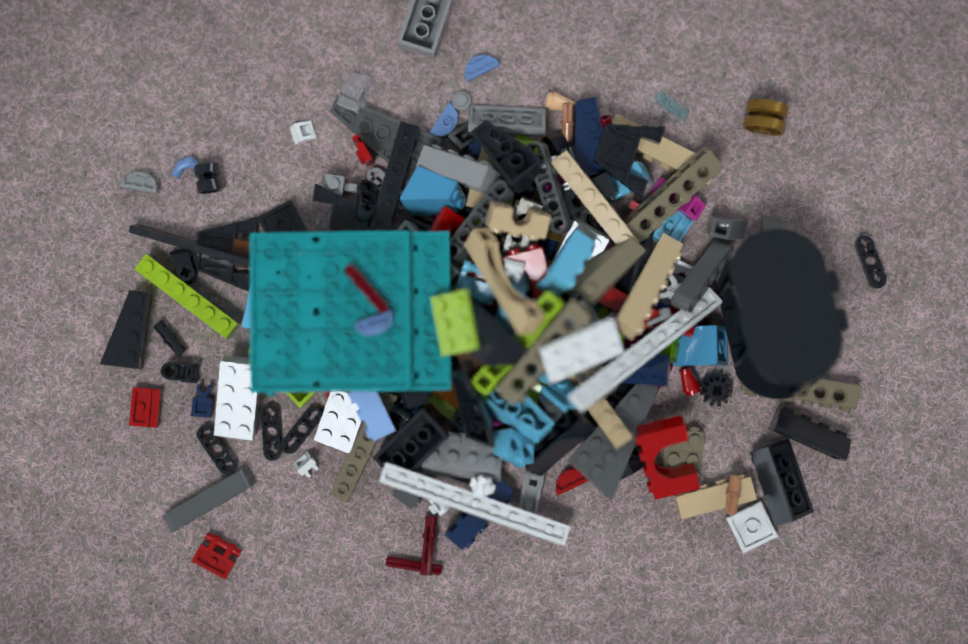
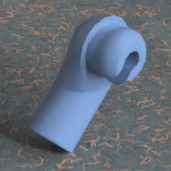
[171,156,198,179]

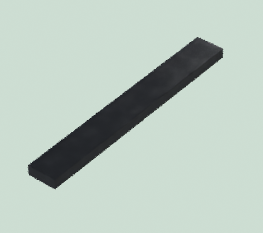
[129,224,250,268]

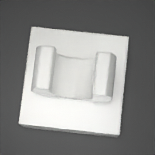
[503,259,525,284]
[293,451,318,477]

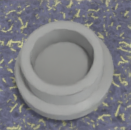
[452,91,471,111]

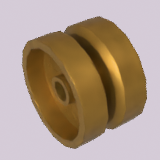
[742,99,789,136]

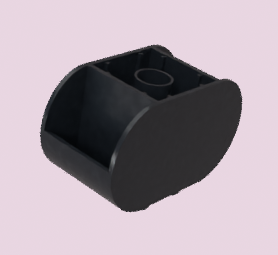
[717,229,848,399]

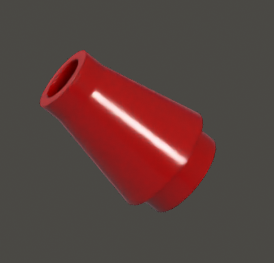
[679,366,701,396]

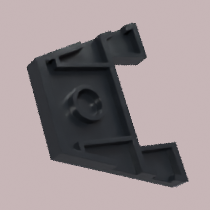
[593,124,665,198]
[312,184,368,232]
[195,217,258,292]

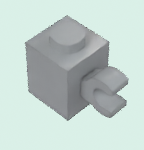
[324,174,358,197]

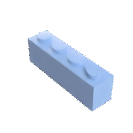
[347,392,396,441]

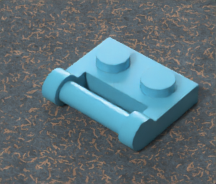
[456,260,495,305]

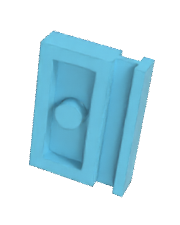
[650,211,693,242]
[541,378,578,412]

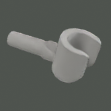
[646,308,671,326]

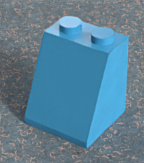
[400,166,466,216]
[670,325,728,366]

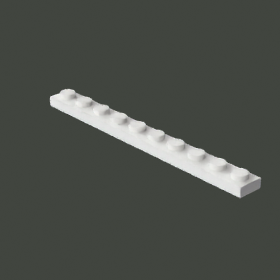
[568,288,723,413]
[379,463,570,546]

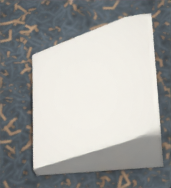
[290,120,317,145]

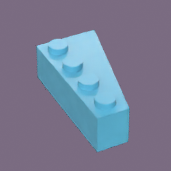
[476,385,554,443]

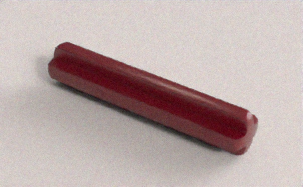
[344,264,389,314]
[385,556,443,575]

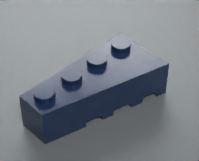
[574,97,606,179]
[600,346,670,387]
[445,480,514,551]

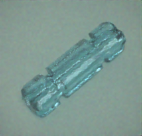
[654,92,689,120]

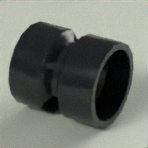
[194,163,222,194]

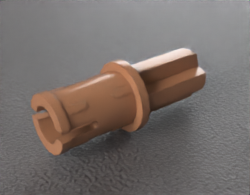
[560,103,575,142]
[725,475,742,515]

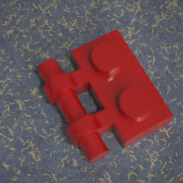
[192,532,242,580]

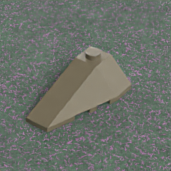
[571,238,646,308]

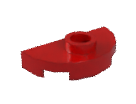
[555,468,588,496]

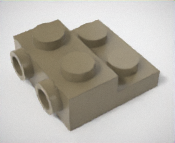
[662,427,704,471]

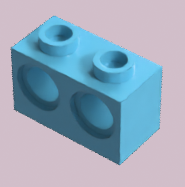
[493,428,535,467]

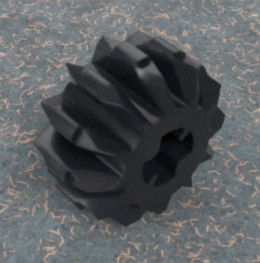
[699,374,732,407]

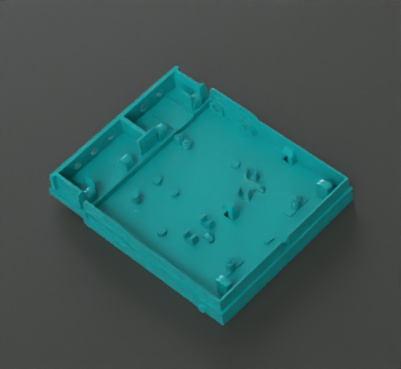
[250,231,451,397]

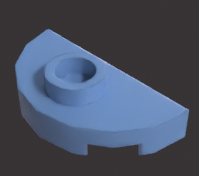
[465,54,501,82]
[430,102,458,137]
[354,310,394,336]

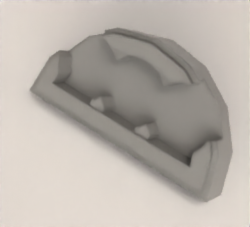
[119,171,158,194]

